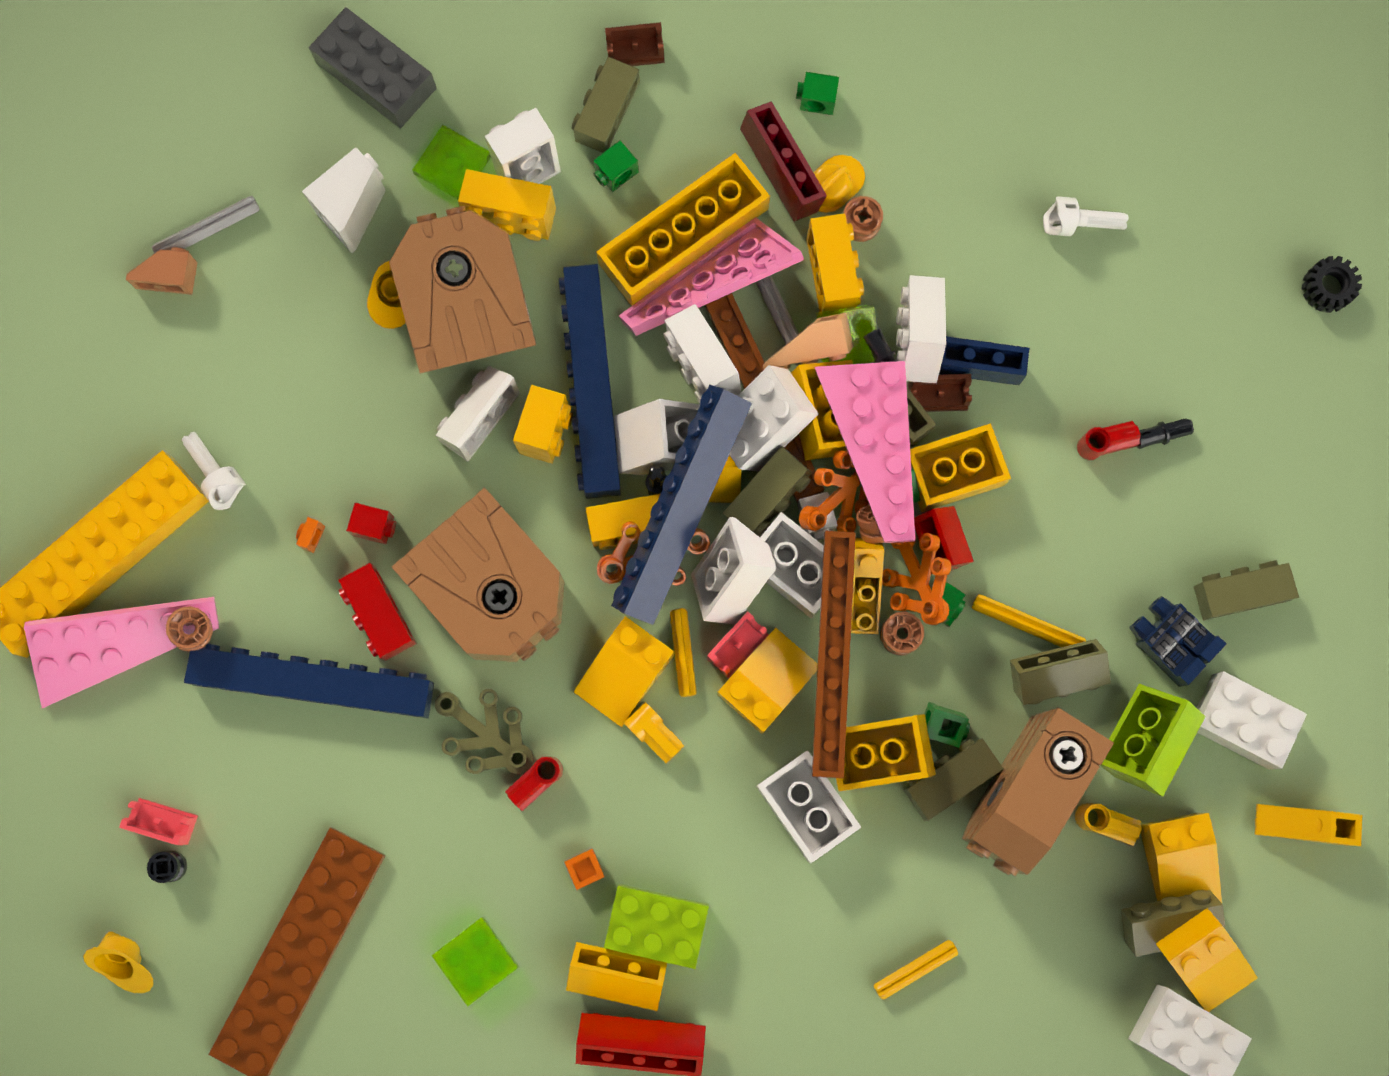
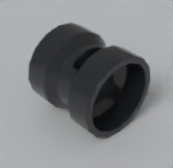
[147,851,187,883]

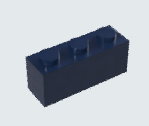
[939,336,1030,385]

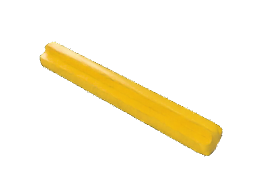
[972,594,1086,647]

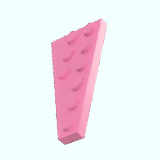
[619,217,804,336]
[815,361,915,543]
[24,597,219,708]

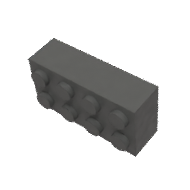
[308,7,437,129]

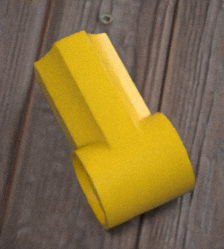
[624,702,684,764]
[1075,803,1142,846]

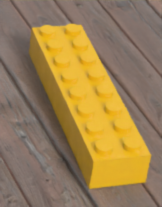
[0,450,209,658]

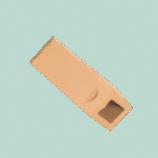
[763,313,854,369]

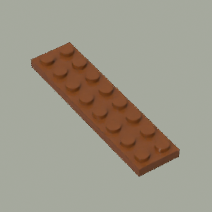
[208,827,386,1076]

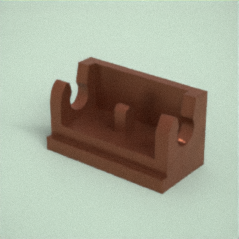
[605,22,665,66]
[908,374,972,412]

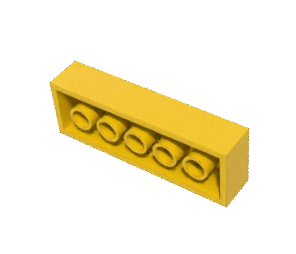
[596,153,770,306]

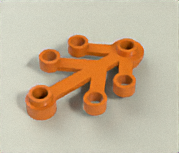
[799,450,869,532]
[597,521,710,586]
[882,533,951,625]

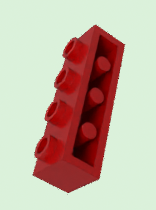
[575,1013,706,1076]

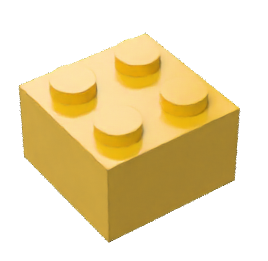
[513,385,573,464]

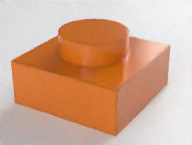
[296,517,325,553]
[564,849,605,890]

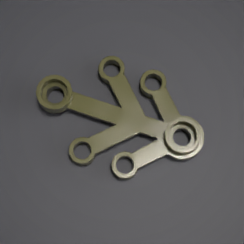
[435,689,534,774]

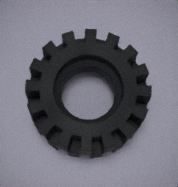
[1302,256,1362,313]

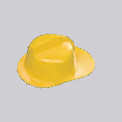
[813,155,865,213]
[367,261,406,329]
[83,931,153,993]

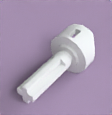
[1043,196,1129,236]
[182,432,246,510]

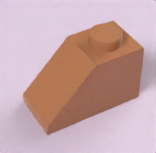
[126,247,198,295]

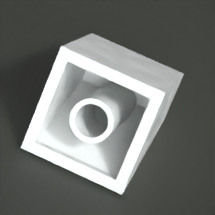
[302,148,386,253]
[614,399,700,475]

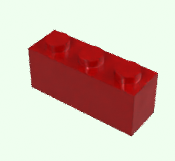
[338,563,417,661]

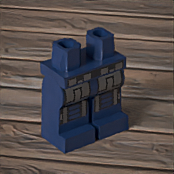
[1129,596,1227,687]

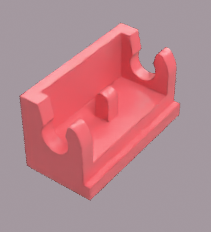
[707,611,769,679]
[119,798,198,845]

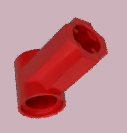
[1077,421,1141,460]
[505,756,563,811]

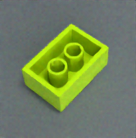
[1100,684,1206,797]
[604,884,709,969]

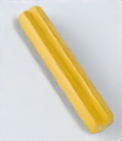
[670,608,697,697]
[874,940,958,1000]

